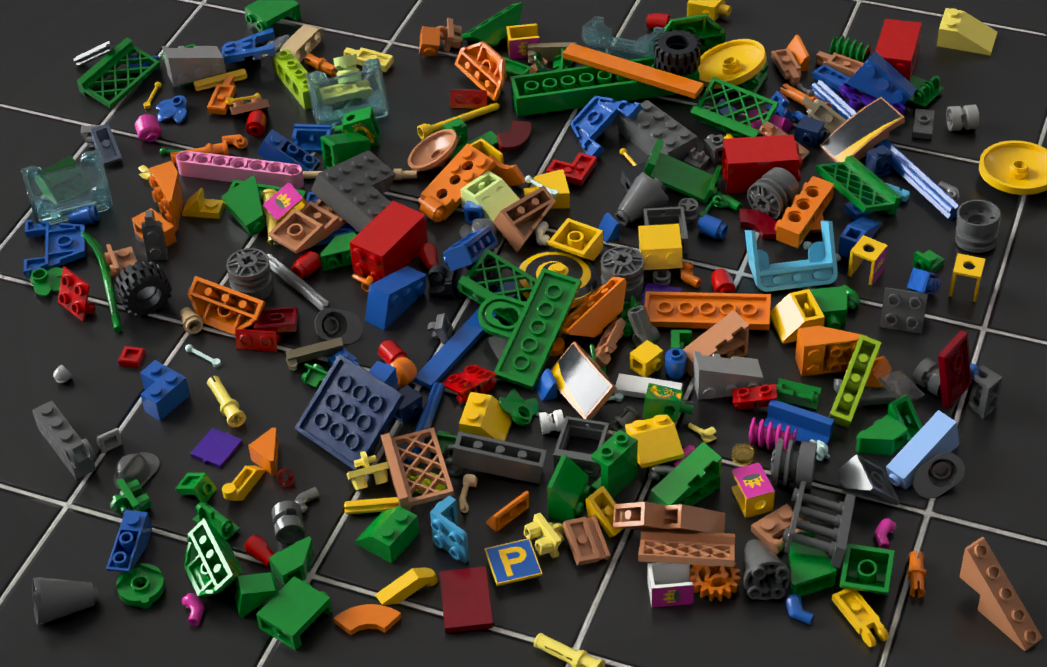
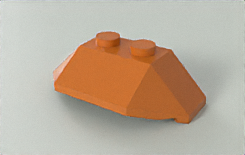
[454,42,507,101]
[187,276,265,335]
[560,277,627,337]

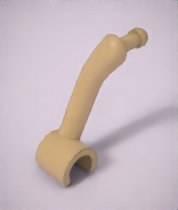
[459,474,478,513]

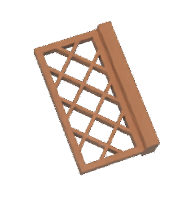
[381,427,454,512]
[638,529,735,567]

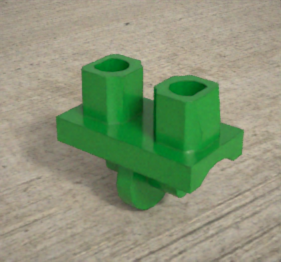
[110,478,152,514]

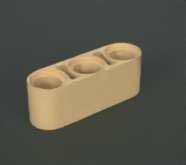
[280,24,323,62]

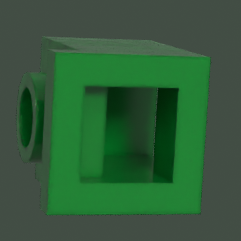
[443,118,469,147]

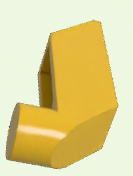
[222,465,266,501]
[375,567,438,605]

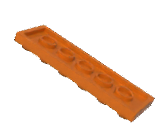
[644,291,771,330]

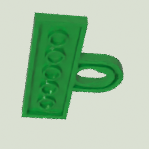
[478,268,582,390]

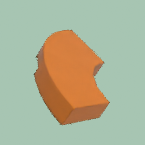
[490,155,525,186]
[333,604,402,635]

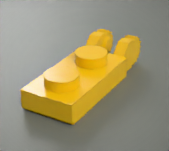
[832,589,889,648]

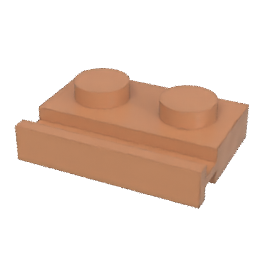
[229,96,270,115]
[562,515,610,566]

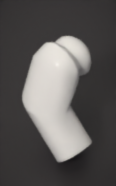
[535,221,550,246]

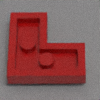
[546,152,597,186]

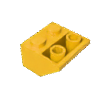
[770,289,825,344]

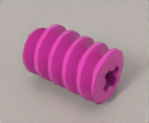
[749,417,798,450]

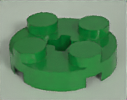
[117,563,165,609]

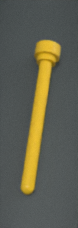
[417,103,500,140]

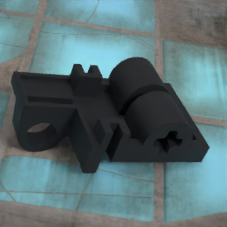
[428,257,502,299]

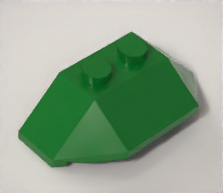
[461,2,523,47]
[657,14,726,51]
[184,518,244,598]

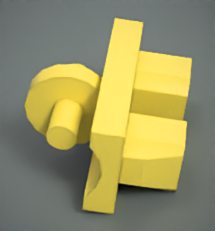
[347,451,389,491]
[524,513,564,558]

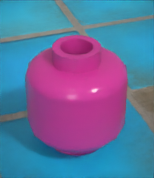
[135,114,162,142]

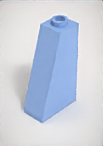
[886,410,959,490]

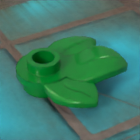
[30,267,63,297]
[499,389,539,426]

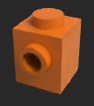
[419,26,440,56]

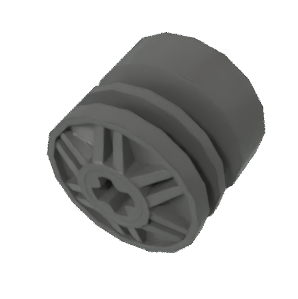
[747,167,801,219]
[955,200,1001,253]
[601,246,644,301]
[226,248,273,300]
[770,438,817,491]

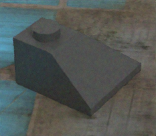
[837,454,901,505]

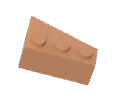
[493,186,556,253]
[682,310,749,378]

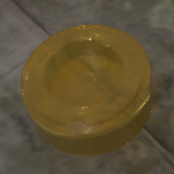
[732,443,754,465]

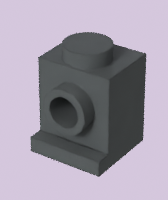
[704,134,725,164]

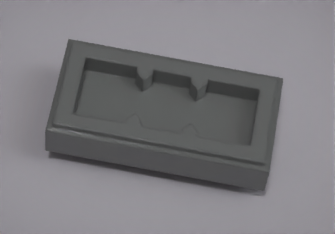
[912,109,935,139]
[857,382,900,406]

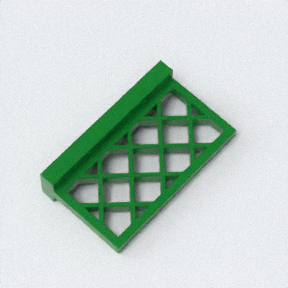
[77,37,160,109]
[690,77,779,138]
[814,155,902,215]
[458,249,537,324]

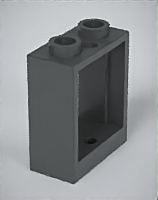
[643,206,688,254]
[553,416,609,477]

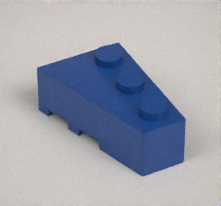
[845,51,917,105]
[365,266,427,330]

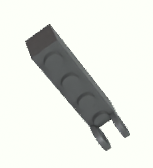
[32,400,96,480]
[441,431,547,484]

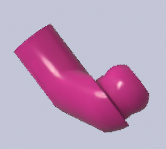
[182,593,205,626]

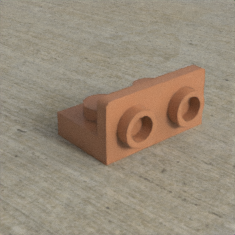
[104,244,137,277]

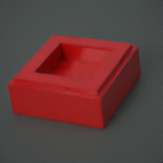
[118,346,146,368]

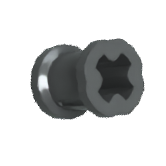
[611,406,640,433]

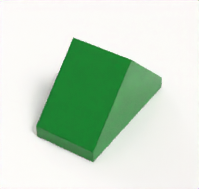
[887,394,923,444]
[235,572,278,618]

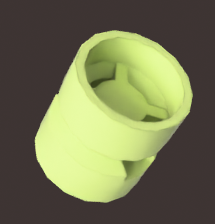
[333,54,361,84]

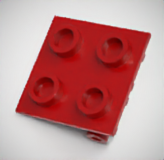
[58,266,96,321]
[442,365,497,404]

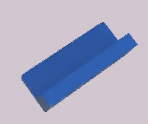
[764,400,834,445]

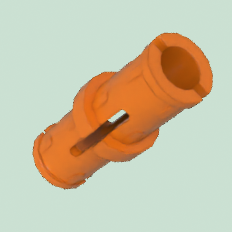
[304,53,338,77]
[907,551,927,598]

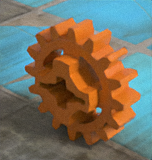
[689,562,741,601]

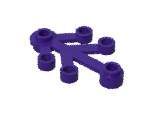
[839,82,905,115]

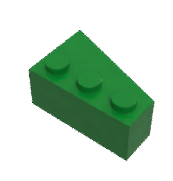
[651,442,722,506]

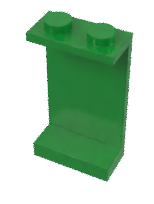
[643,138,722,204]

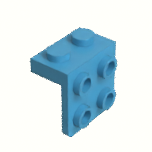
[430,495,469,563]

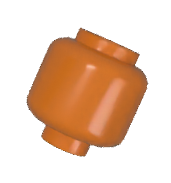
[390,357,417,389]

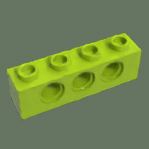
[272,49,322,110]
[829,335,881,428]

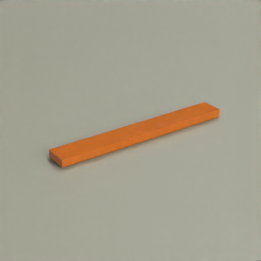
[562,43,704,99]

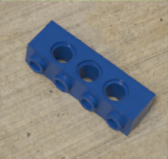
[443,225,498,271]

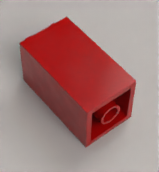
[875,19,922,83]
[722,135,802,194]
[349,201,428,282]

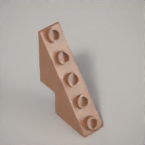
[613,502,725,533]
[959,536,1042,651]

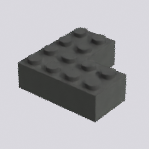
[311,150,396,232]

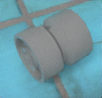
[946,104,979,131]

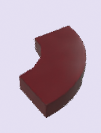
[497,120,531,152]
[739,209,777,240]

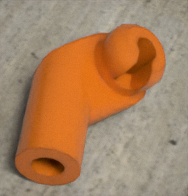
[222,134,248,149]
[680,262,702,288]

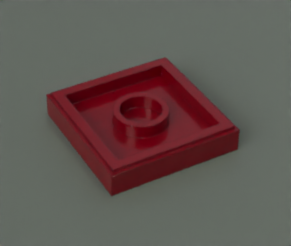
[254,307,299,333]

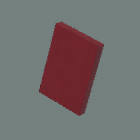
[938,330,972,408]
[439,566,493,633]

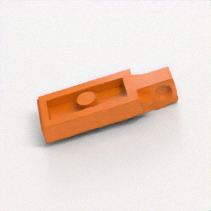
[207,76,236,115]

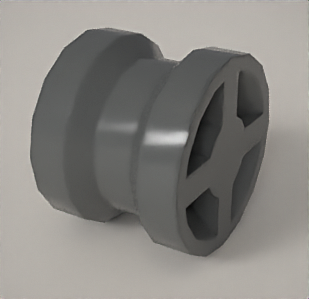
[679,198,698,223]

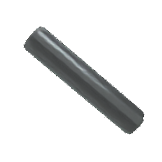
[74,41,114,66]

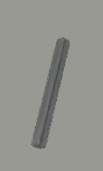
[267,254,331,310]

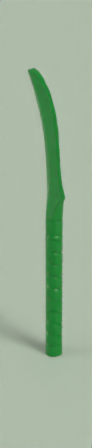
[81,231,122,332]

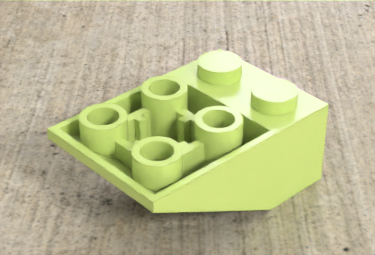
[460,170,520,231]

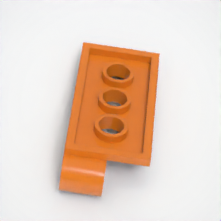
[418,143,496,222]

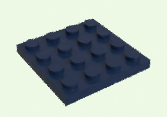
[294,354,406,470]

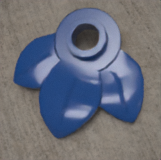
[156,95,188,124]

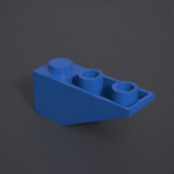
[257,129,320,171]
[838,217,881,259]
[907,268,942,295]
[106,510,153,573]

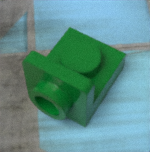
[912,250,945,273]
[670,330,692,349]
[175,473,217,503]

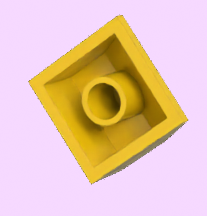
[548,218,603,261]
[638,224,683,270]
[459,392,513,441]
[625,414,684,468]

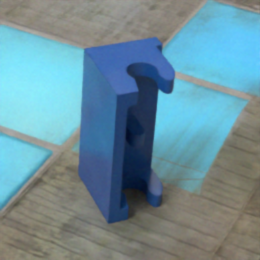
[292,124,333,152]

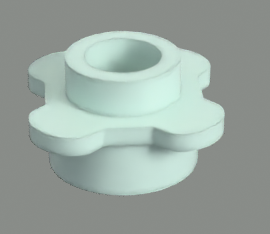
[809,439,830,461]

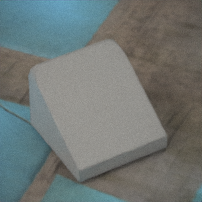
[96,428,122,453]

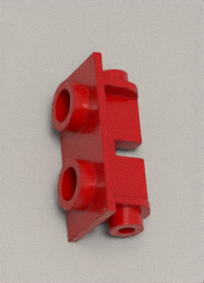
[450,89,488,108]
[235,329,280,352]
[732,384,778,411]

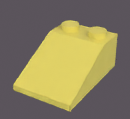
[937,8,997,56]

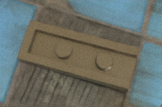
[528,42,576,64]
[286,337,343,372]

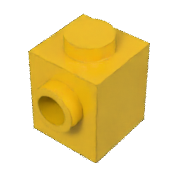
[630,340,663,378]

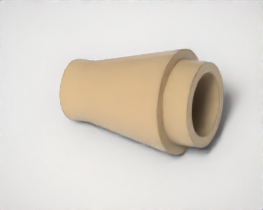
[180,307,203,334]

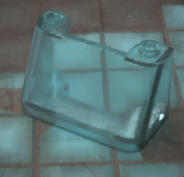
[582,16,665,60]
[306,58,389,128]
[21,150,113,225]

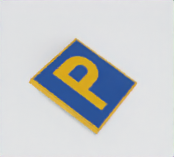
[485,538,542,586]

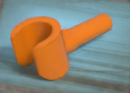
[352,274,373,292]

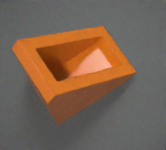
[248,428,279,476]

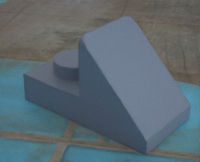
[90,123,122,165]

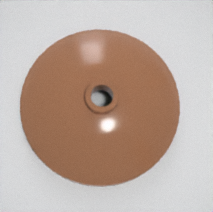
[408,129,458,172]

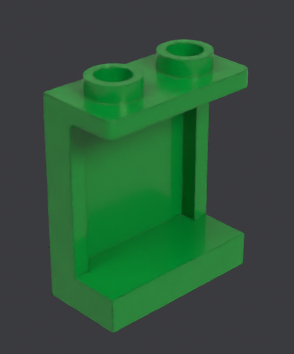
[245,0,301,31]
[591,430,638,499]
[256,576,332,651]

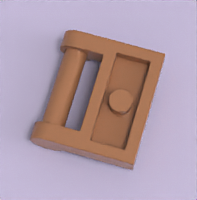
[751,504,809,555]

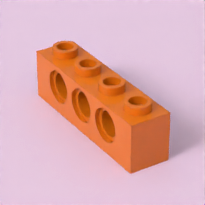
[775,176,834,248]

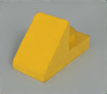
[182,188,225,219]
[586,486,623,538]

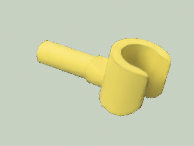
[139,165,151,180]
[688,423,717,443]

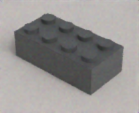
[618,100,697,162]

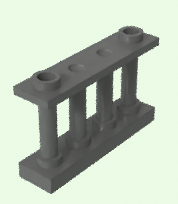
[782,480,856,568]

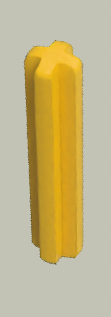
[194,69,247,91]
[344,497,412,515]

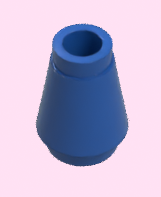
[68,205,99,224]

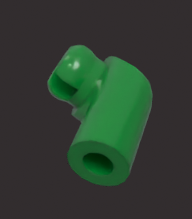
[713,195,743,212]
[843,284,860,310]

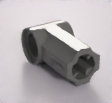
[627,305,660,348]

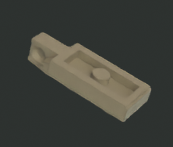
[801,96,847,133]

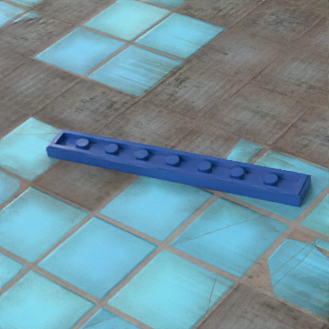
[414,281,522,390]

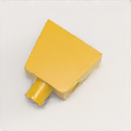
[687,0,732,21]
[523,169,570,209]

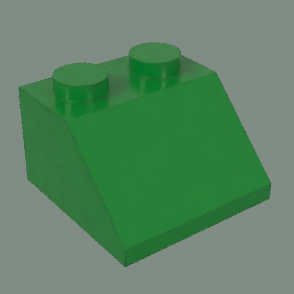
[547,454,592,521]
[355,506,419,564]
[840,543,895,595]

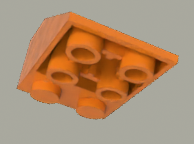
[148,161,184,231]
[795,326,868,377]

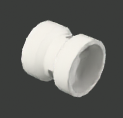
[539,410,564,434]

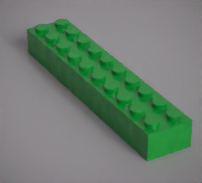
[510,56,699,117]

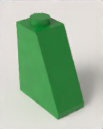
[320,131,371,169]
[221,176,267,236]
[788,531,837,597]

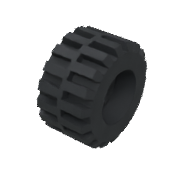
[654,30,701,76]
[114,261,172,316]

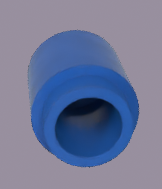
[697,214,728,240]
[665,348,687,380]

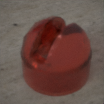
[276,468,295,487]

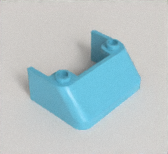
[745,221,838,292]

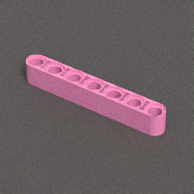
[176,151,304,189]

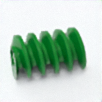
[829,35,871,63]

